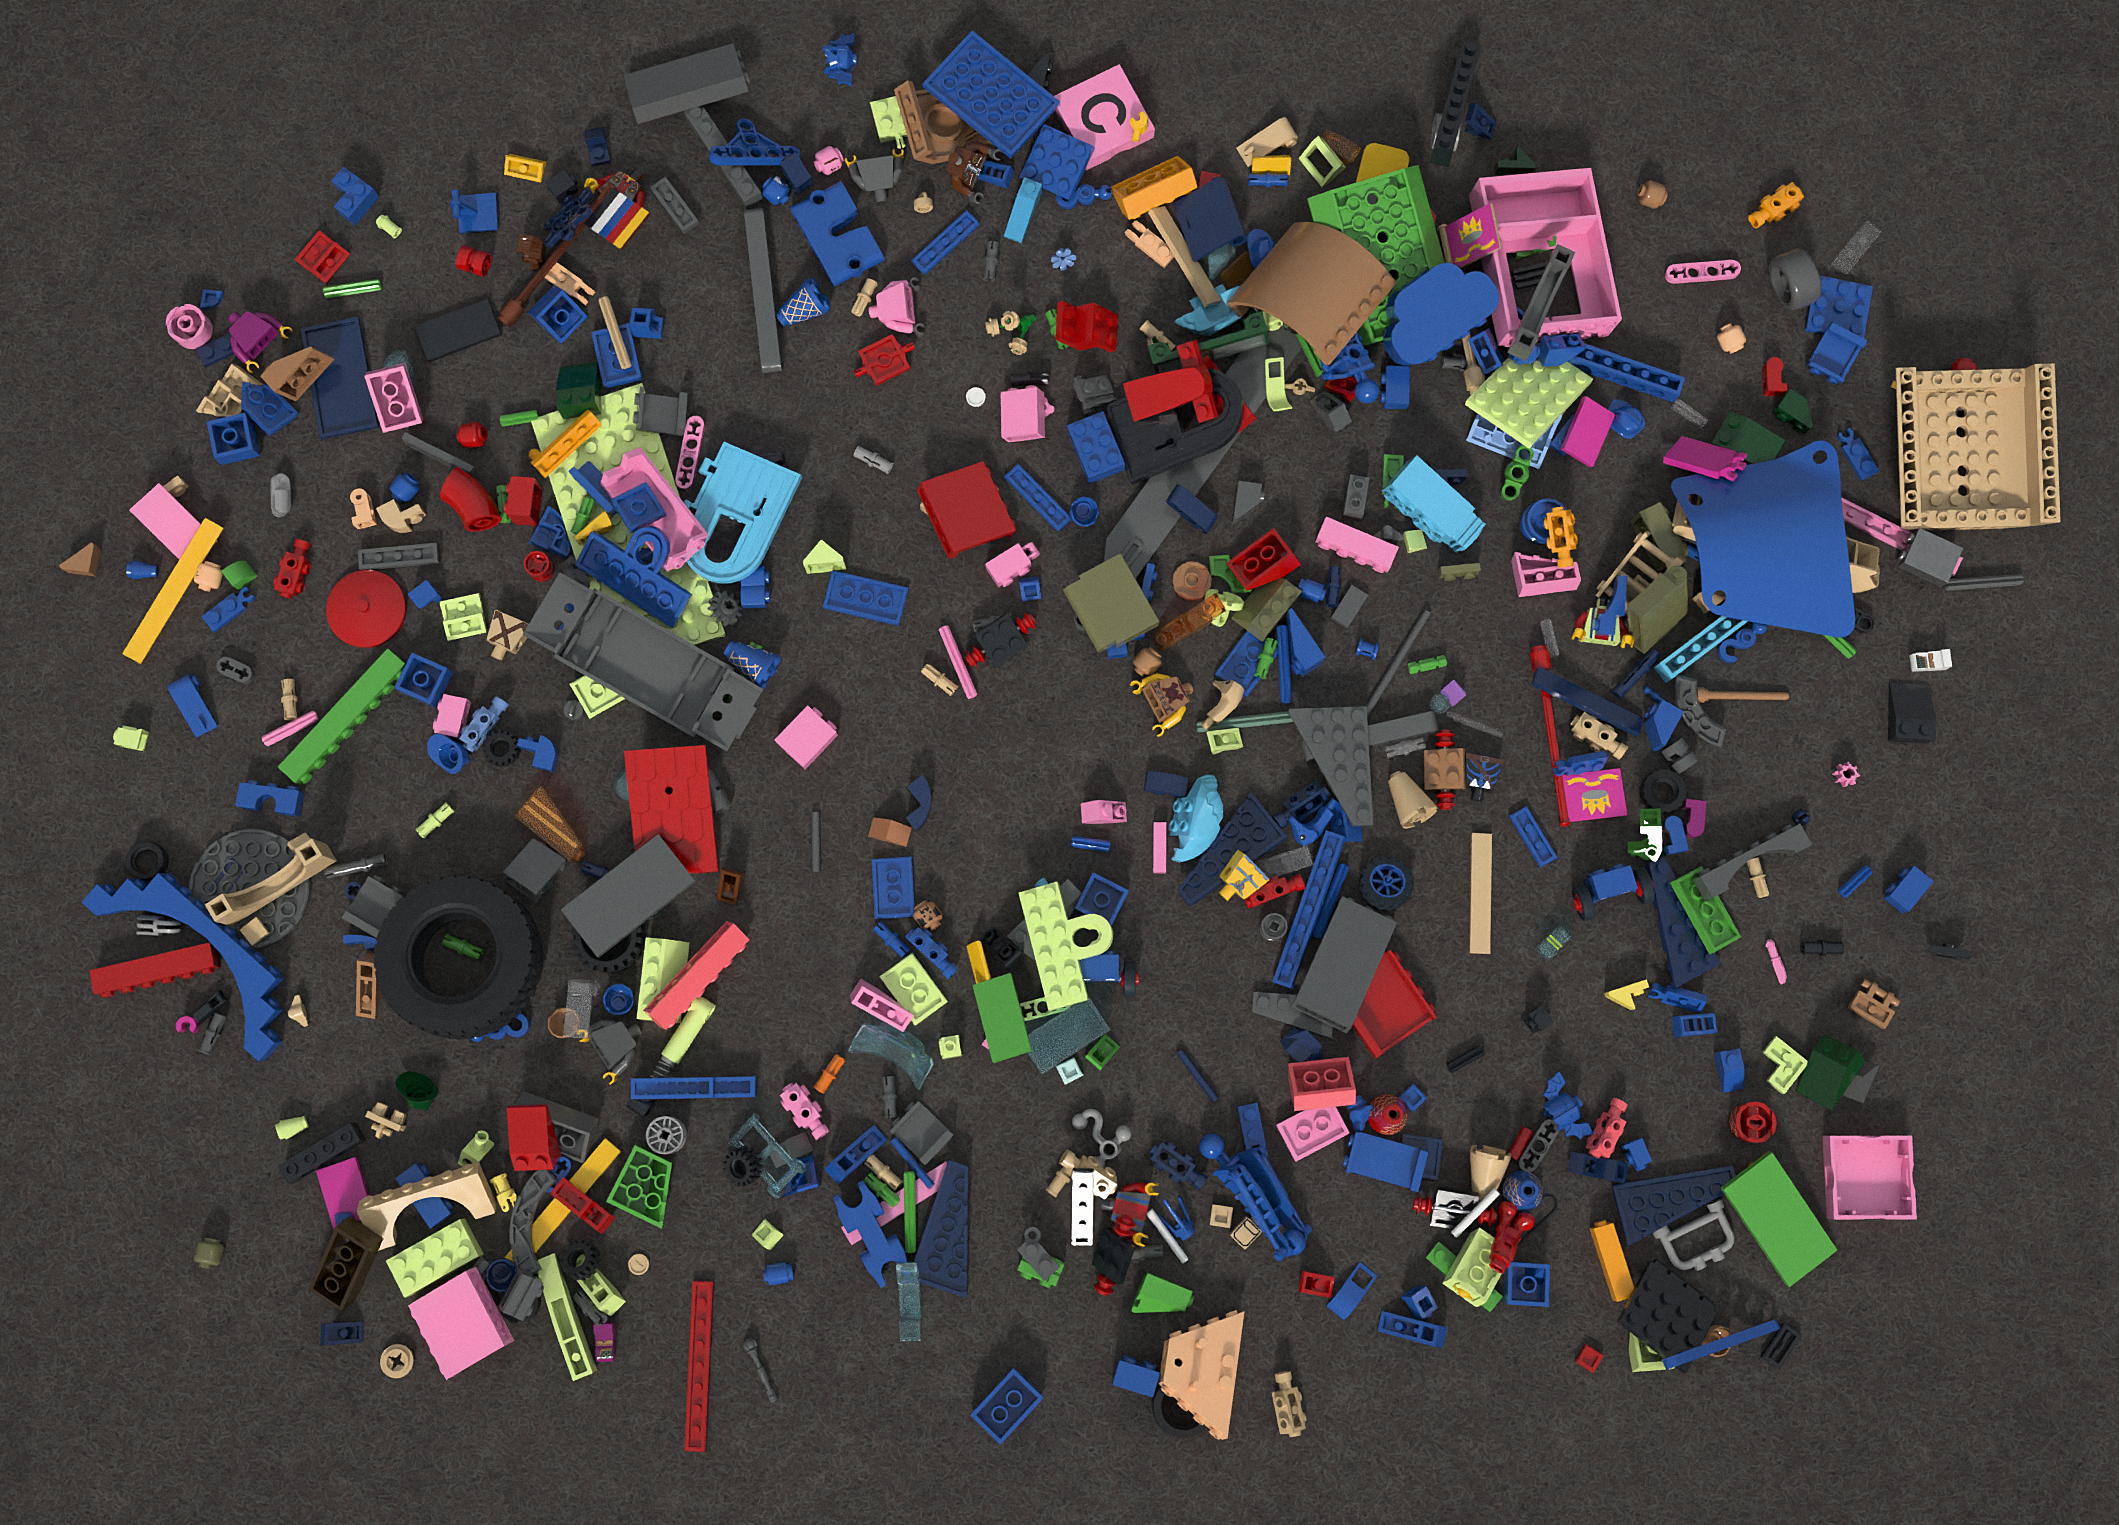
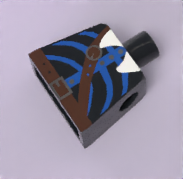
[1465,753,1504,802]

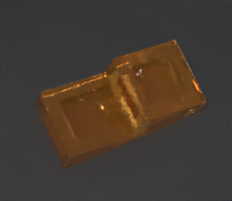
[1321,129,1361,165]

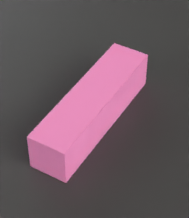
[1153,822,1166,874]

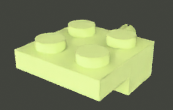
[870,96,907,149]

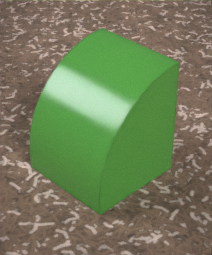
[221,561,258,590]

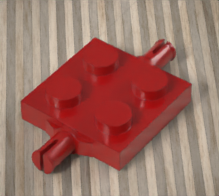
[853,334,915,386]

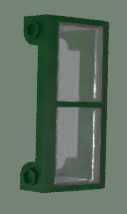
[1146,307,1269,374]

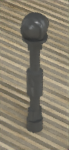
[743,1338,778,1403]

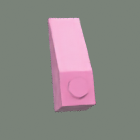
[850,979,914,1032]

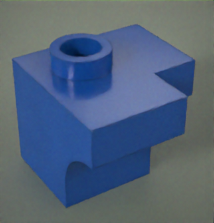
[629,308,664,339]

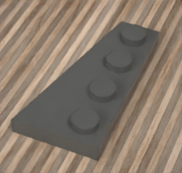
[1252,992,1332,1038]

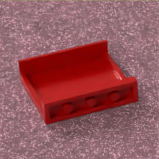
[917,461,1016,559]
[1352,949,1436,1058]

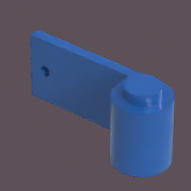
[167,674,218,738]

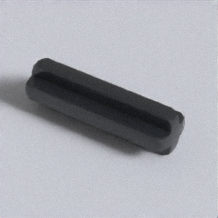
[1446,1046,1485,1073]

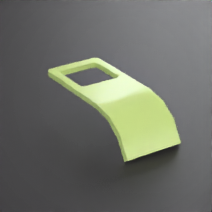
[1265,357,1292,411]

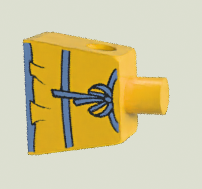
[1219,850,1270,901]

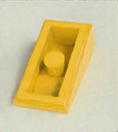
[574,511,615,545]

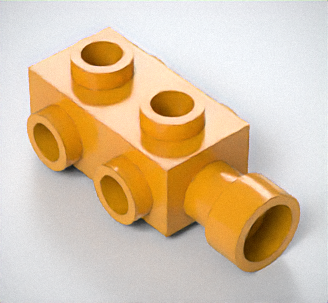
[1748,182,1804,228]
[1544,507,1578,568]

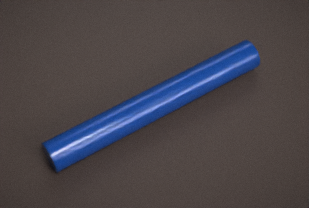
[891,1137,935,1189]

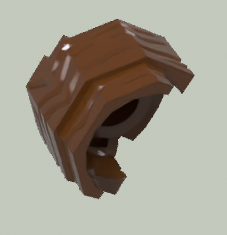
[516,234,546,271]

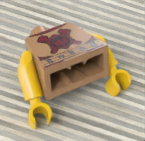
[1130,673,1193,737]

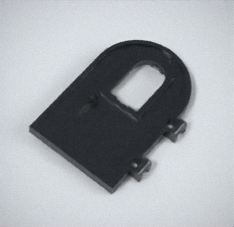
[1105,364,1244,485]

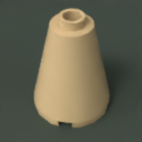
[1388,771,1437,829]
[1470,1145,1511,1203]

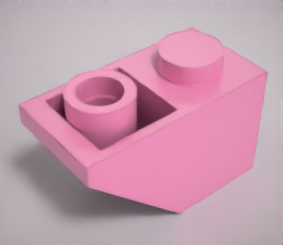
[1081,800,1127,824]

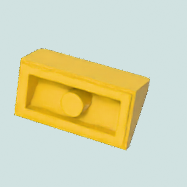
[504,154,547,182]
[1252,155,1291,175]
[966,941,991,984]

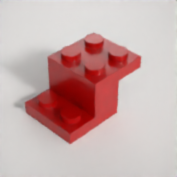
[1055,301,1118,352]

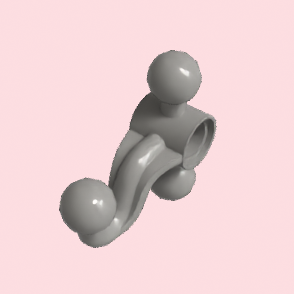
[1072,1109,1131,1168]

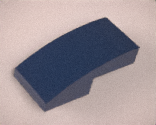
[1144,771,1188,798]

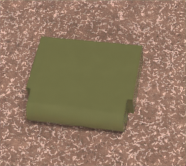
[1063,553,1159,652]
[1627,566,1688,654]

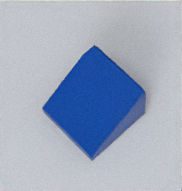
[1019,576,1041,602]

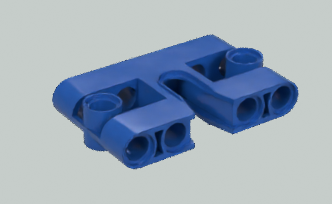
[790,181,885,287]

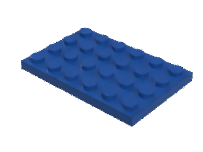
[922,31,1060,159]

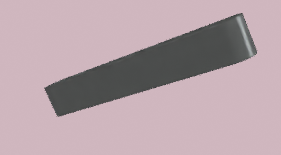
[1301,711,1439,762]

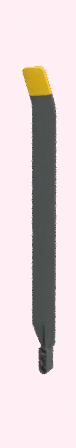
[1074,143,1409,631]

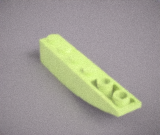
[538,1253,598,1381]

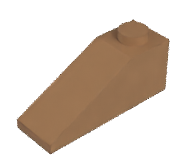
[356,951,382,1019]

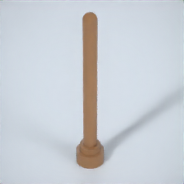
[1697,687,1789,703]

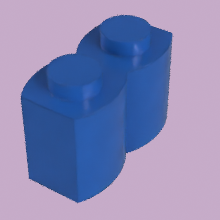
[741,566,771,609]

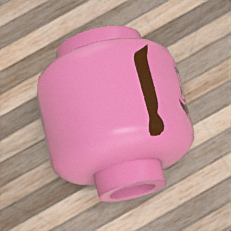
[814,146,844,175]

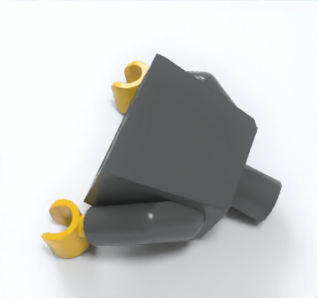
[845,149,904,202]
[577,1020,641,1084]

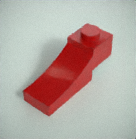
[550,1177,616,1234]

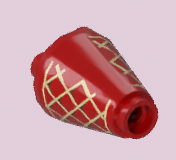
[1368,1094,1408,1135]

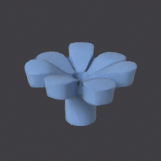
[1051,248,1076,270]

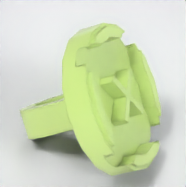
[1205,589,1244,627]

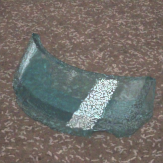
[848,1023,934,1090]

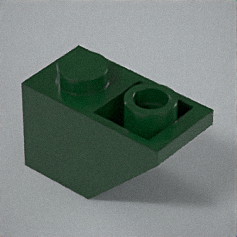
[1772,389,1813,434]

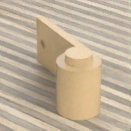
[1237,117,1298,167]

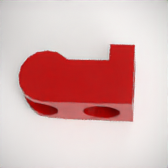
[1762,357,1787,396]

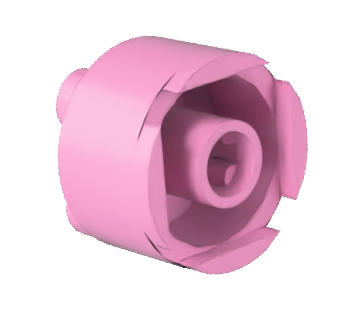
[166,304,213,349]

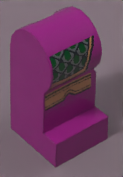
[1682,799,1706,838]
[593,1322,616,1362]

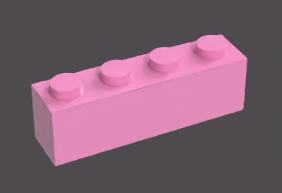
[1315,517,1399,573]

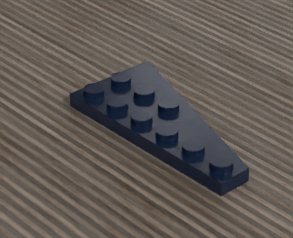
[1178,792,1287,907]
[1645,856,1721,989]
[908,1160,968,1298]
[1611,1166,1736,1247]

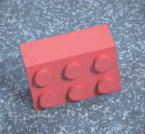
[1288,1057,1356,1111]

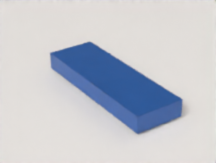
[1509,806,1558,868]

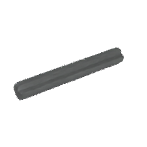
[1944,574,2024,591]

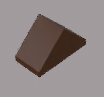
[717,867,745,906]

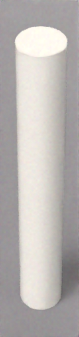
[1451,1188,1500,1238]
[1146,1209,1189,1264]

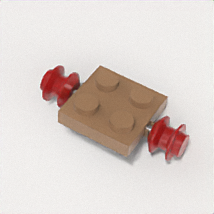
[1424,730,1466,810]

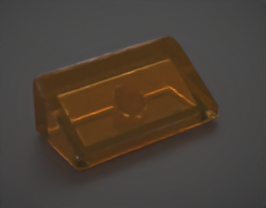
[1219,250,1255,290]

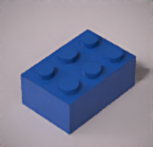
[1067,411,1125,484]
[970,1366,1044,1445]

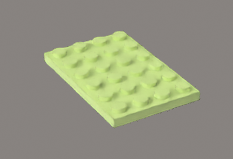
[1465,342,1593,449]

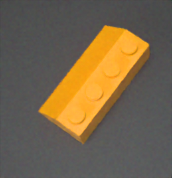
[1111,156,1198,220]

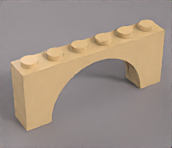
[205,839,337,926]
[357,1162,496,1251]

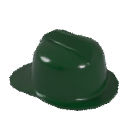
[395,1071,438,1111]

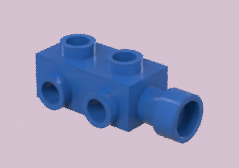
[905,927,959,979]

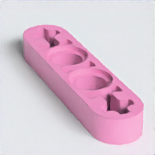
[1665,260,1741,284]
[675,416,705,491]

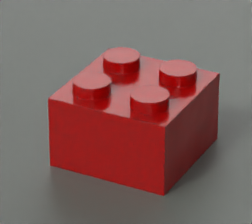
[504,476,543,526]

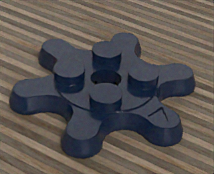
[543,188,593,248]

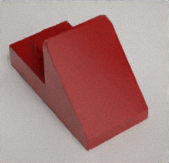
[1324,376,1357,404]
[1298,1270,1335,1298]

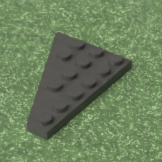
[1288,706,1373,827]

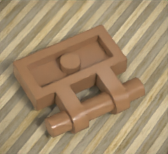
[1848,979,1900,1029]

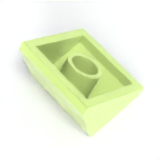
[803,540,846,574]

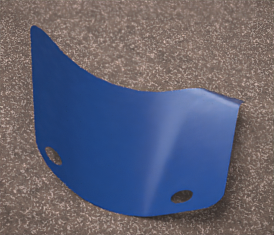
[1671,440,1855,638]

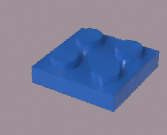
[611,482,666,533]

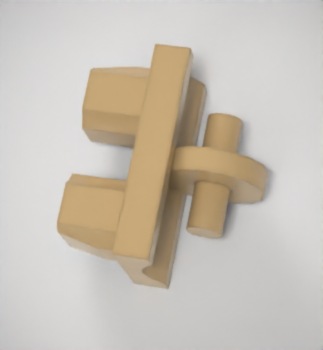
[365,1102,407,1139]

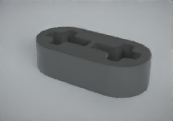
[216,657,255,684]

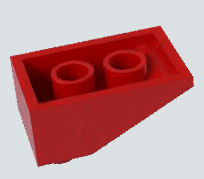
[1226,528,1301,591]
[507,1104,561,1171]

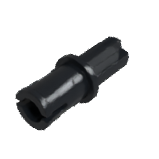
[1011,371,1050,386]

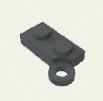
[1017,1227,1060,1281]

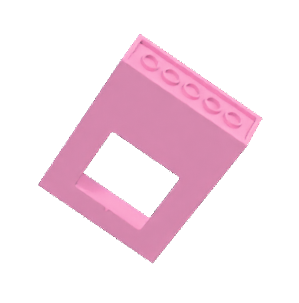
[1469,168,1622,347]

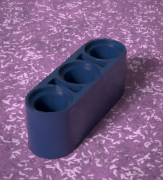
[1166,484,1218,534]

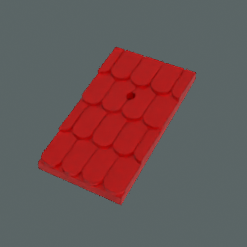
[624,745,719,874]

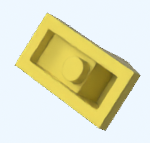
[1604,980,1649,1010]

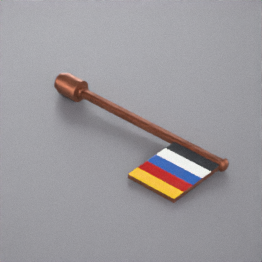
[497,182,651,328]

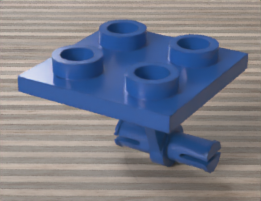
[450,190,498,233]

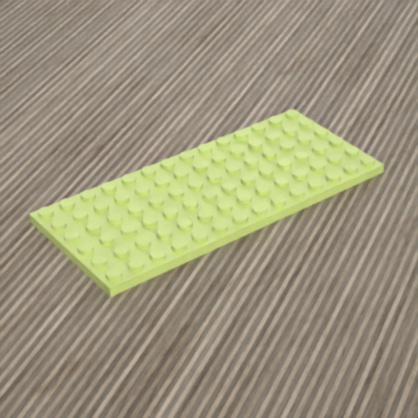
[531,383,726,646]

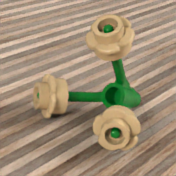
[985,311,1036,355]

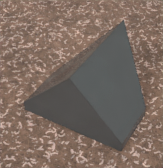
[1843,1061,1879,1103]

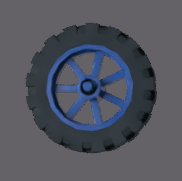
[1359,856,1414,911]

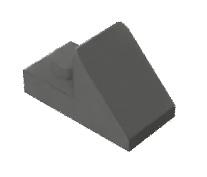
[768,1132,814,1168]

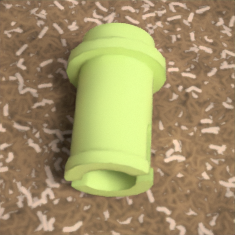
[376,215,402,238]

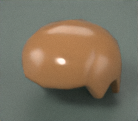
[548,1007,581,1038]
[1702,1325,1730,1357]

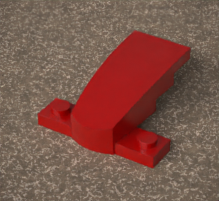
[1123,340,1219,423]

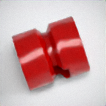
[456,245,492,277]
[524,551,555,582]

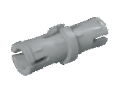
[853,445,894,474]

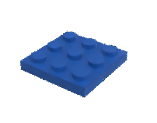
[1020,124,1095,201]
[1804,276,1873,338]

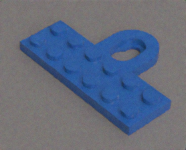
[575,526,692,628]

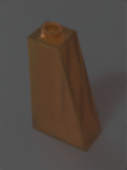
[514,786,586,863]

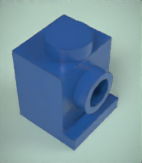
[1619,1138,1652,1171]
[1401,1285,1438,1320]

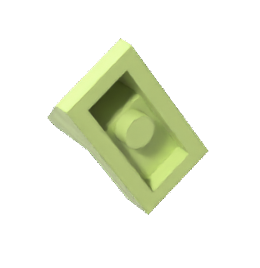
[1207,728,1243,755]

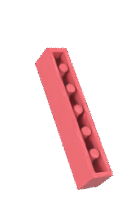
[643,921,749,1030]

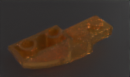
[1152,593,1226,652]

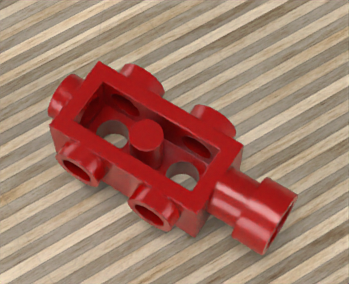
[274,539,311,599]
[1244,874,1305,909]

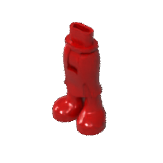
[1489,1202,1535,1273]

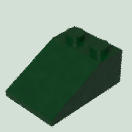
[556,362,601,419]
[1712,411,1785,465]
[1797,1034,1866,1111]

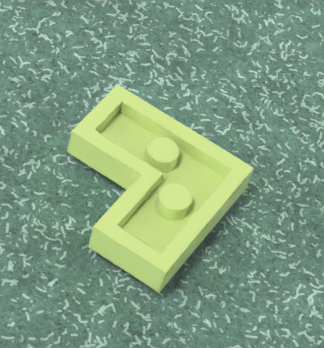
[1762,1036,1808,1094]

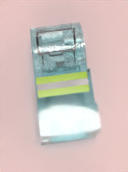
[1534,923,1573,961]

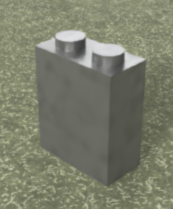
[1897,528,1963,587]

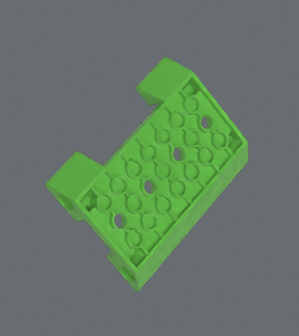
[1307,165,1445,346]

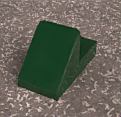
[1495,147,1536,175]

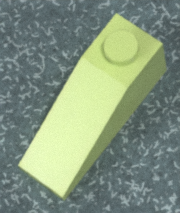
[576,1254,626,1316]

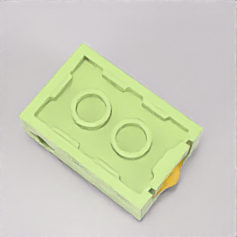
[1442,1228,1502,1307]

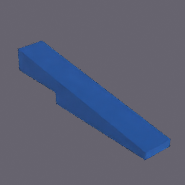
[631,1076,757,1099]

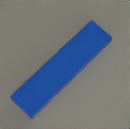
[911,210,980,276]
[1004,464,1071,532]

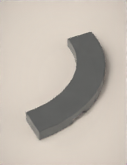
[509,1170,557,1275]

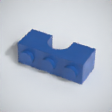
[235,780,305,817]

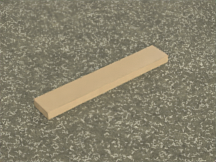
[1148,206,1222,307]
[1469,833,1492,954]

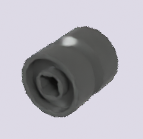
[1661,737,1699,774]
[1259,913,1288,941]

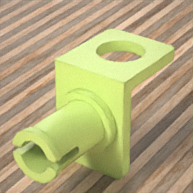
[458,1131,494,1166]

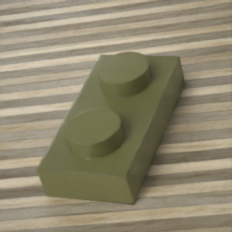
[1438,563,1481,581]

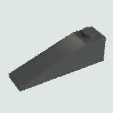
[1007,879,1082,961]

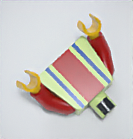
[1571,598,1634,648]

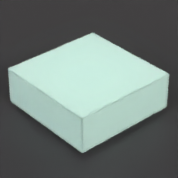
[1056,1057,1083,1084]

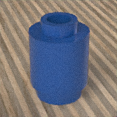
[1298,578,1326,603]
[763,1262,794,1286]

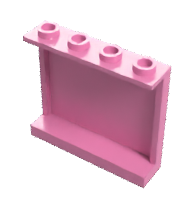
[408,1267,514,1380]

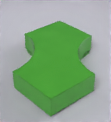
[1209,555,1252,594]

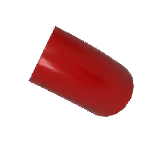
[440,467,502,532]

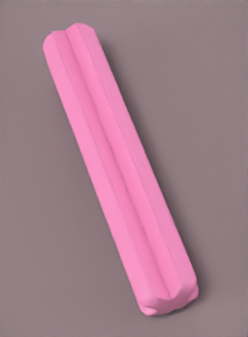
[262,711,319,746]

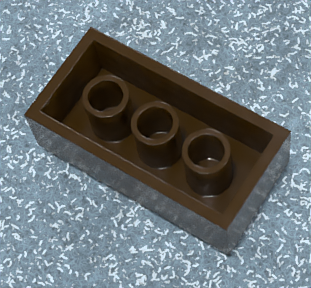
[308,1216,384,1312]

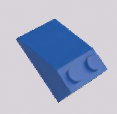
[1285,608,1325,677]

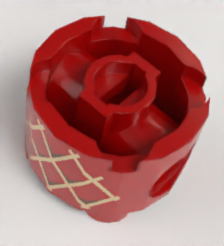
[1729,1102,1777,1143]

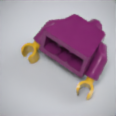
[228,311,293,373]

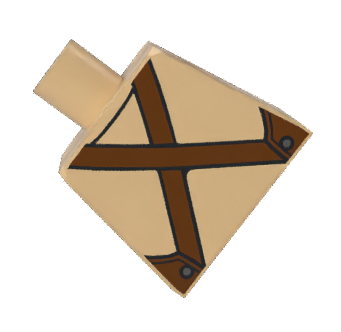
[487,610,529,661]

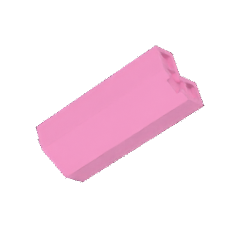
[600,447,708,571]

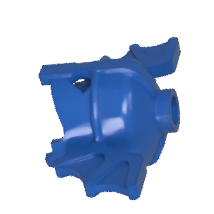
[822,33,857,86]
[1542,1071,1593,1139]

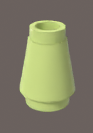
[275,1116,309,1140]

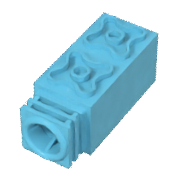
[1381,455,1486,553]

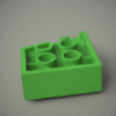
[606,1143,672,1229]

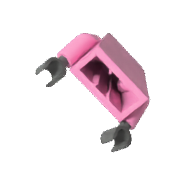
[869,277,925,337]

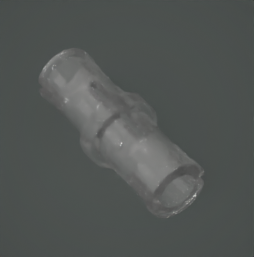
[1384,737,1426,759]

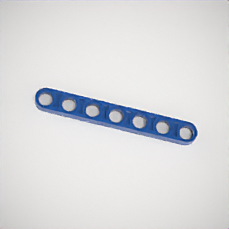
[1662,1319,1780,1370]

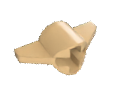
[1285,378,1315,395]
[288,994,309,1027]

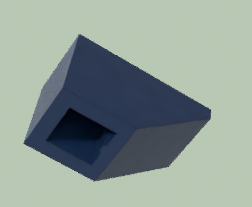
[780,152,813,195]

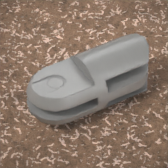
[270,473,291,518]
[136,914,181,936]

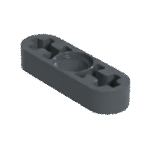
[1518,1120,1559,1172]

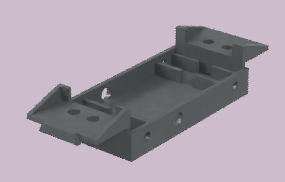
[523,572,763,751]

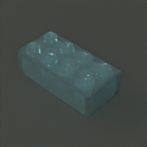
[1028,996,1110,1075]

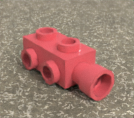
[1585,1098,1628,1159]

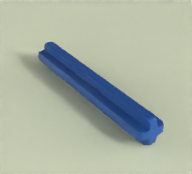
[1276,625,1292,703]
[1312,863,1349,939]

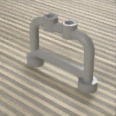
[1653,1198,1735,1271]

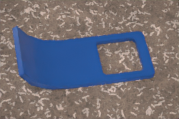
[1326,1262,1377,1320]

